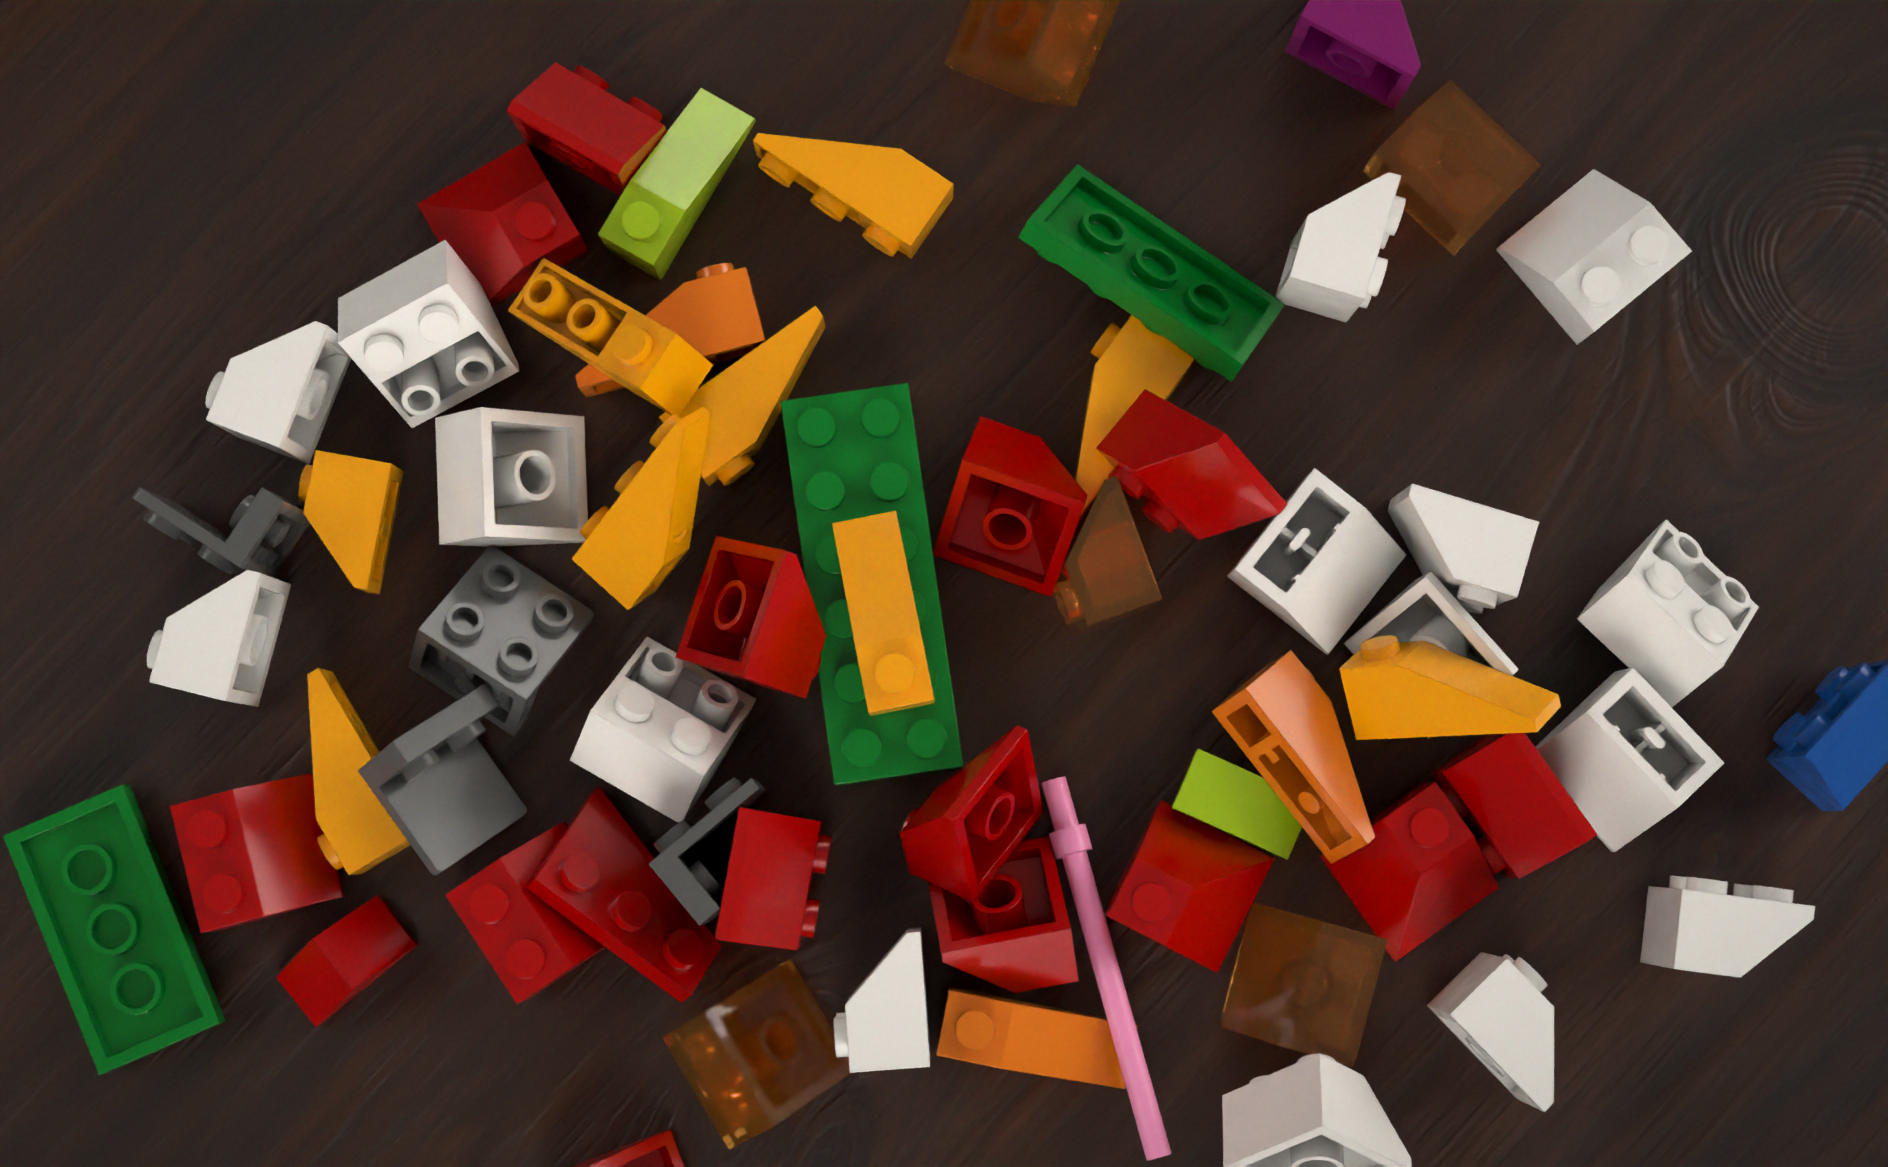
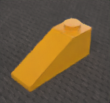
[659,306,826,486]
[1074,315,1195,518]
[832,511,935,716]
[1339,635,1561,740]
[307,668,410,875]

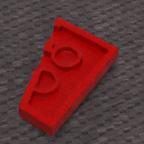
[526,785,721,1003]

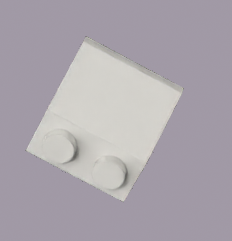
[1496,169,1692,345]
[205,321,351,464]
[435,407,588,547]
[1388,484,1539,614]
[147,570,291,707]
[834,927,931,1073]
[1427,952,1554,1112]
[1222,1053,1412,1167]

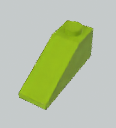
[598,88,756,281]

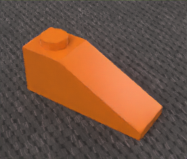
[575,263,766,398]
[1211,650,1375,864]
[936,986,1138,1089]

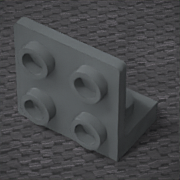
[132,487,310,578]
[408,546,594,737]
[358,683,527,875]
[649,777,767,926]

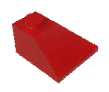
[417,142,589,307]
[933,416,1088,597]
[900,725,1044,902]
[1319,782,1499,962]
[1104,800,1275,973]
[928,836,1079,993]

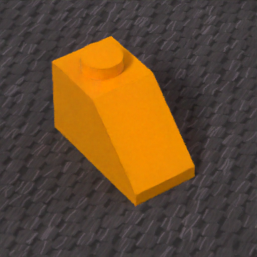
[298,450,404,595]

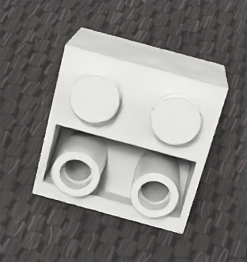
[1275,172,1406,322]
[338,240,519,428]
[1227,468,1406,655]
[1577,520,1759,707]
[570,637,757,823]
[1535,668,1724,852]
[1640,875,1815,978]

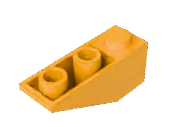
[753,133,954,259]
[508,258,713,416]
[572,407,710,610]

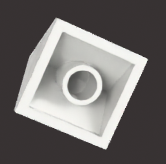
[1344,572,1519,739]

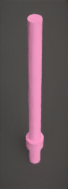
[1041,776,1172,1161]

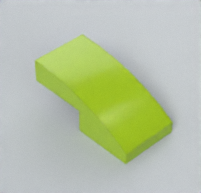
[1171,748,1302,860]

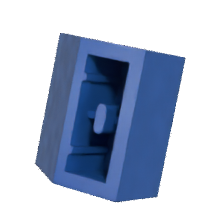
[1766,660,1888,811]

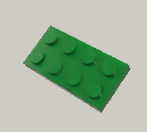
[1018,164,1285,382]
[3,784,226,1075]

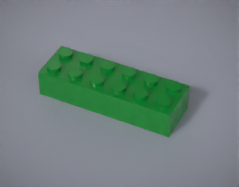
[781,383,964,786]

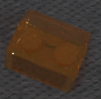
[944,0,1121,107]
[1363,80,1541,256]
[1053,476,1162,635]
[1219,902,1388,1067]
[662,959,850,1150]

